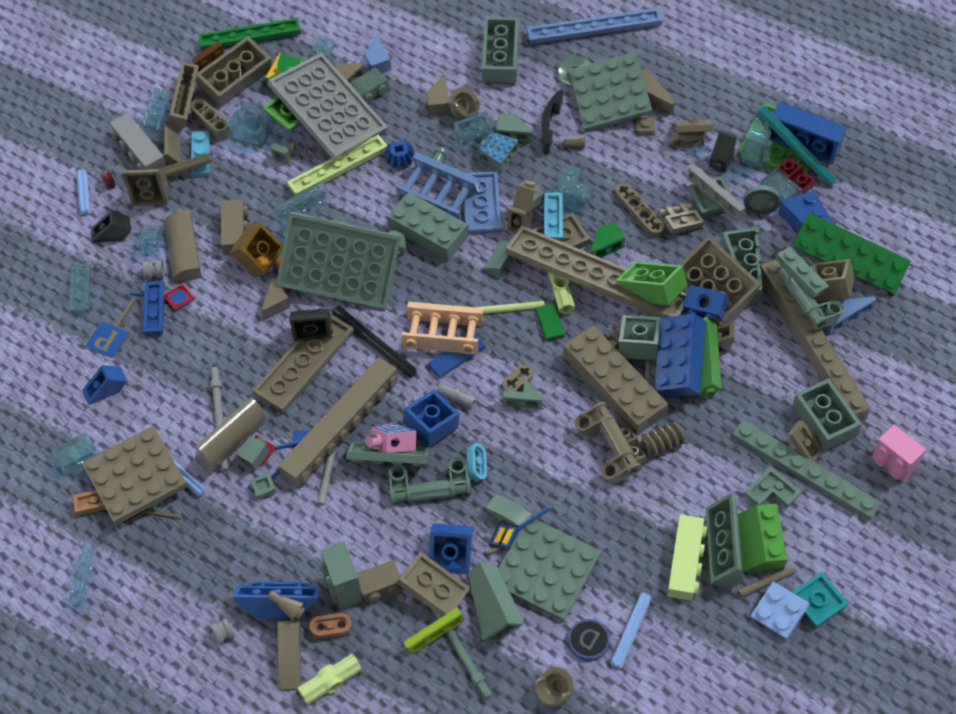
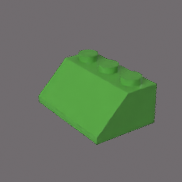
[738,504,787,573]

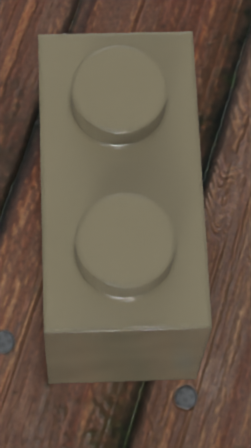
[357,560,403,603]

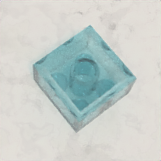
[227,100,276,149]

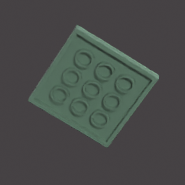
[569,51,653,131]
[498,516,601,622]

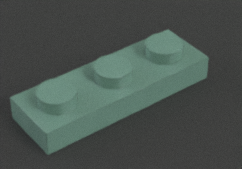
[774,247,829,298]

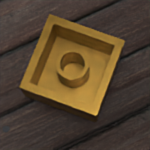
[229,222,283,277]

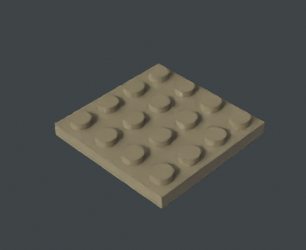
[82,426,188,526]

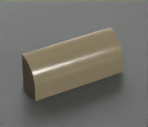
[166,61,199,132]
[164,209,202,283]
[195,397,265,474]

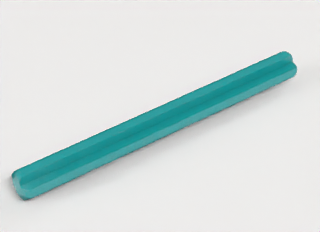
[756,105,837,186]

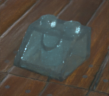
[740,113,772,168]

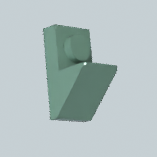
[503,379,543,409]

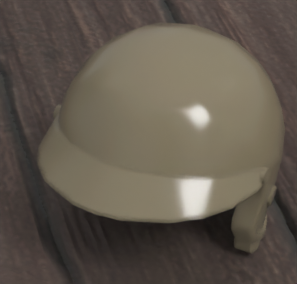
[449,87,480,121]
[535,667,573,707]

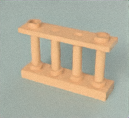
[402,302,483,355]

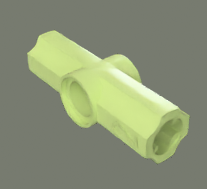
[547,271,575,315]
[297,654,362,705]

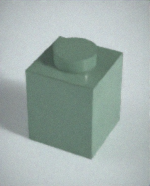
[236,435,270,471]

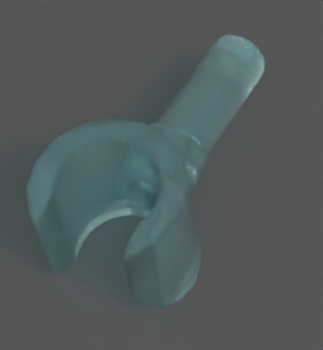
[681,141,707,157]

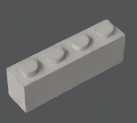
[110,112,167,170]

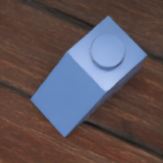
[364,36,392,73]

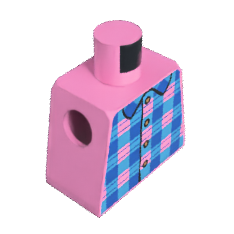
[366,423,416,453]

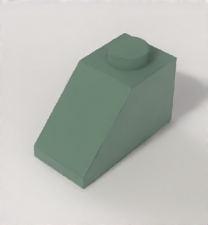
[496,113,532,143]

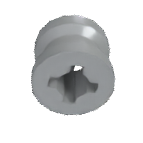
[211,618,235,644]

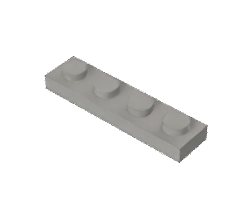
[687,164,745,222]

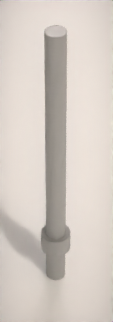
[210,367,228,472]

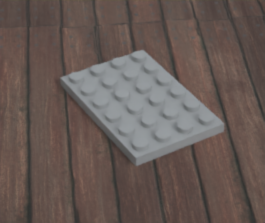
[267,53,388,160]

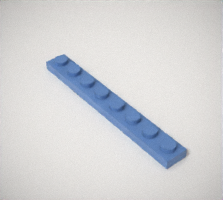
[527,8,663,45]

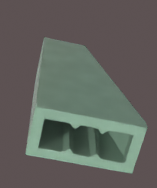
[468,562,524,642]

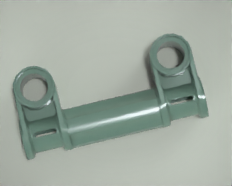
[775,257,844,330]
[389,457,471,505]

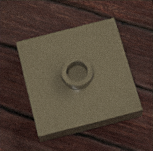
[674,118,713,133]

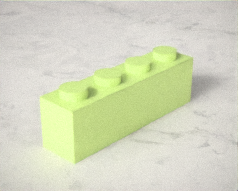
[667,514,707,601]

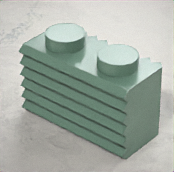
[349,68,389,104]

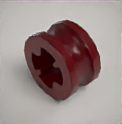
[100,171,116,189]

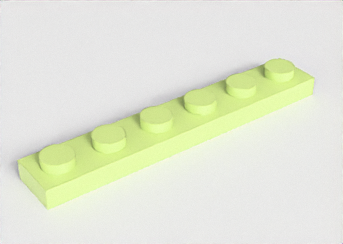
[287,135,387,198]

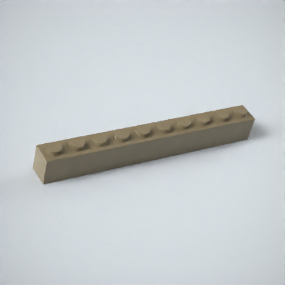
[760,260,871,422]

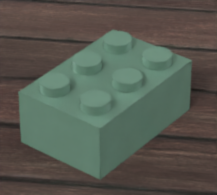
[792,378,862,451]
[319,541,363,611]

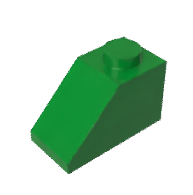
[591,222,625,258]

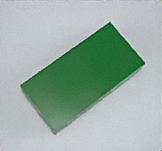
[536,303,565,342]

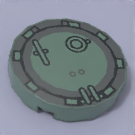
[743,185,781,214]

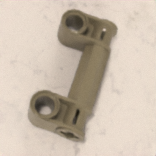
[574,402,642,484]

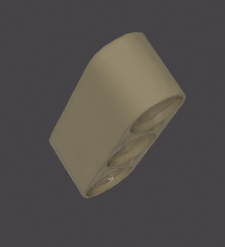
[190,99,230,141]

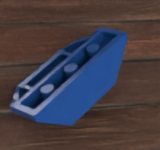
[234,581,320,620]

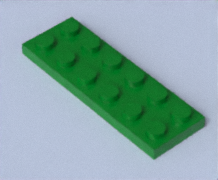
[792,213,911,295]

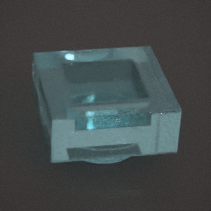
[312,36,335,58]

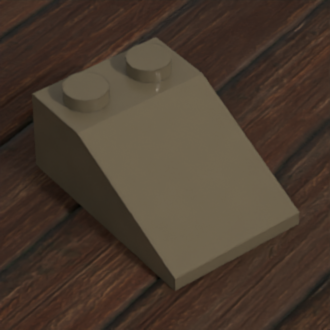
[122,169,169,206]

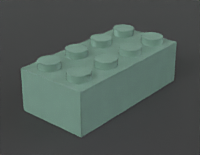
[482,17,519,83]
[387,192,469,261]

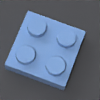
[751,581,810,640]

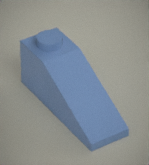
[823,297,877,335]

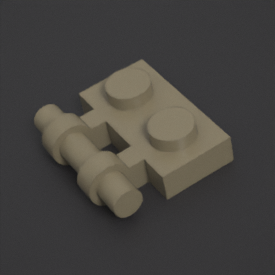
[657,203,704,234]

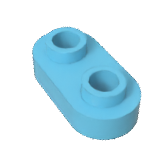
[467,443,487,482]

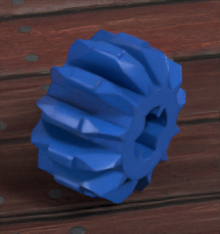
[384,139,415,169]

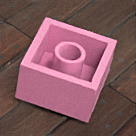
[872,424,926,483]

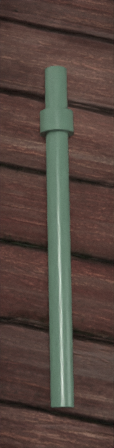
[431,609,493,700]

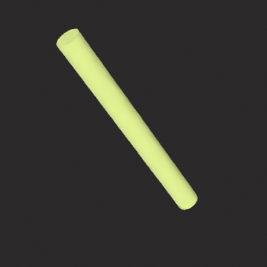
[475,301,544,314]

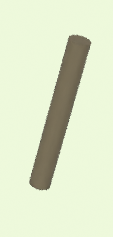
[738,565,796,598]

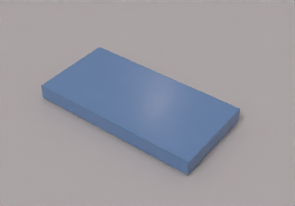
[464,171,502,234]

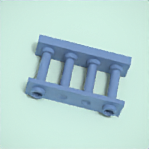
[395,152,481,220]

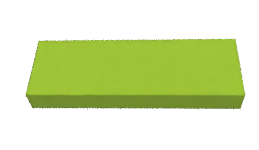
[404,608,465,654]

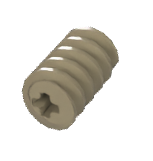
[641,422,686,458]

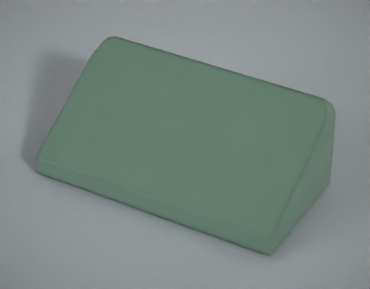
[484,241,513,276]

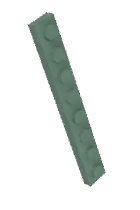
[732,420,882,520]

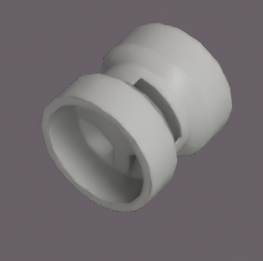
[143,259,164,280]

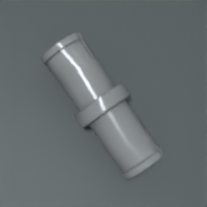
[436,383,476,409]

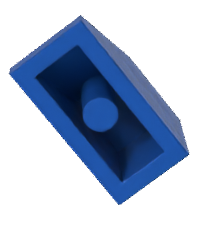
[82,365,128,405]

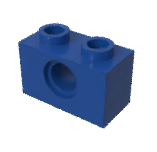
[683,285,729,321]

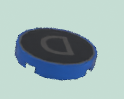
[568,619,610,661]

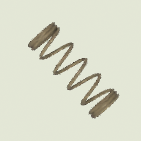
[289,141,330,160]

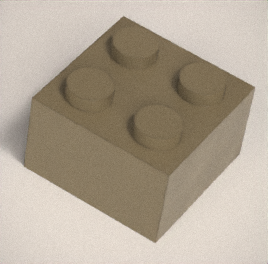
[813,259,855,302]

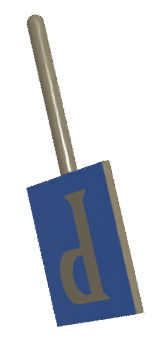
[85,299,135,358]

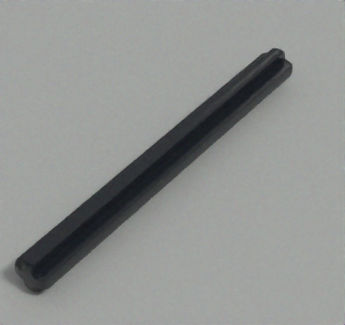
[332,305,417,378]

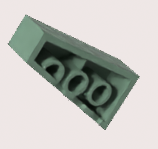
[720,227,762,304]

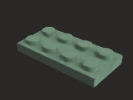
[347,441,431,466]

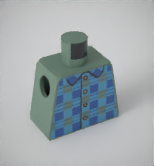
[473,133,518,173]

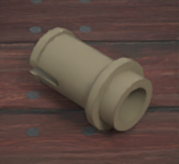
[564,135,585,149]

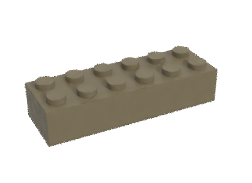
[563,325,668,436]

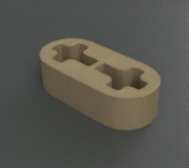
[671,132,705,147]
[503,364,533,392]

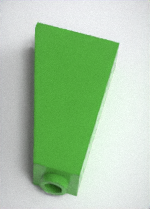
[700,317,722,398]

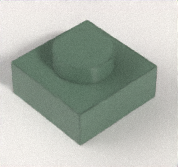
[270,143,291,164]
[250,473,277,500]

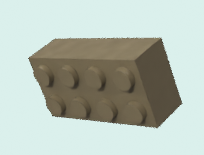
[196,36,271,107]

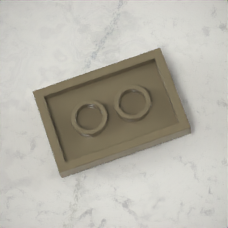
[532,213,590,248]
[397,552,471,617]

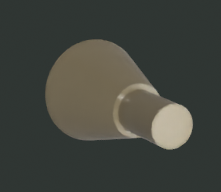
[267,590,305,621]

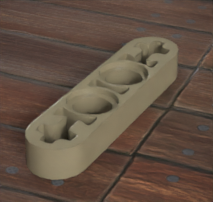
[615,183,664,237]

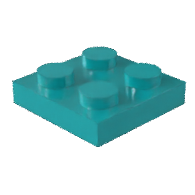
[792,572,849,629]

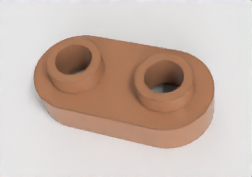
[309,613,352,639]

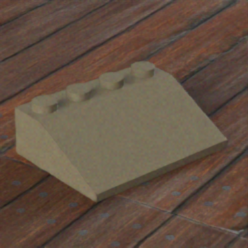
[679,235,762,325]

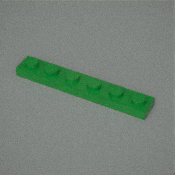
[198,17,301,51]

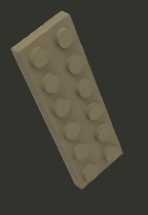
[252,314,354,413]

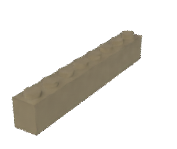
[278,357,399,488]

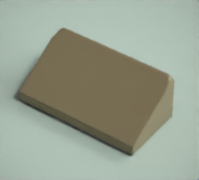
[164,127,180,165]

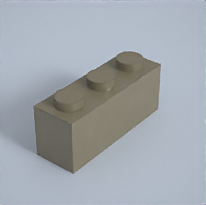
[221,199,249,255]

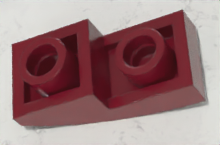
[776,156,816,194]

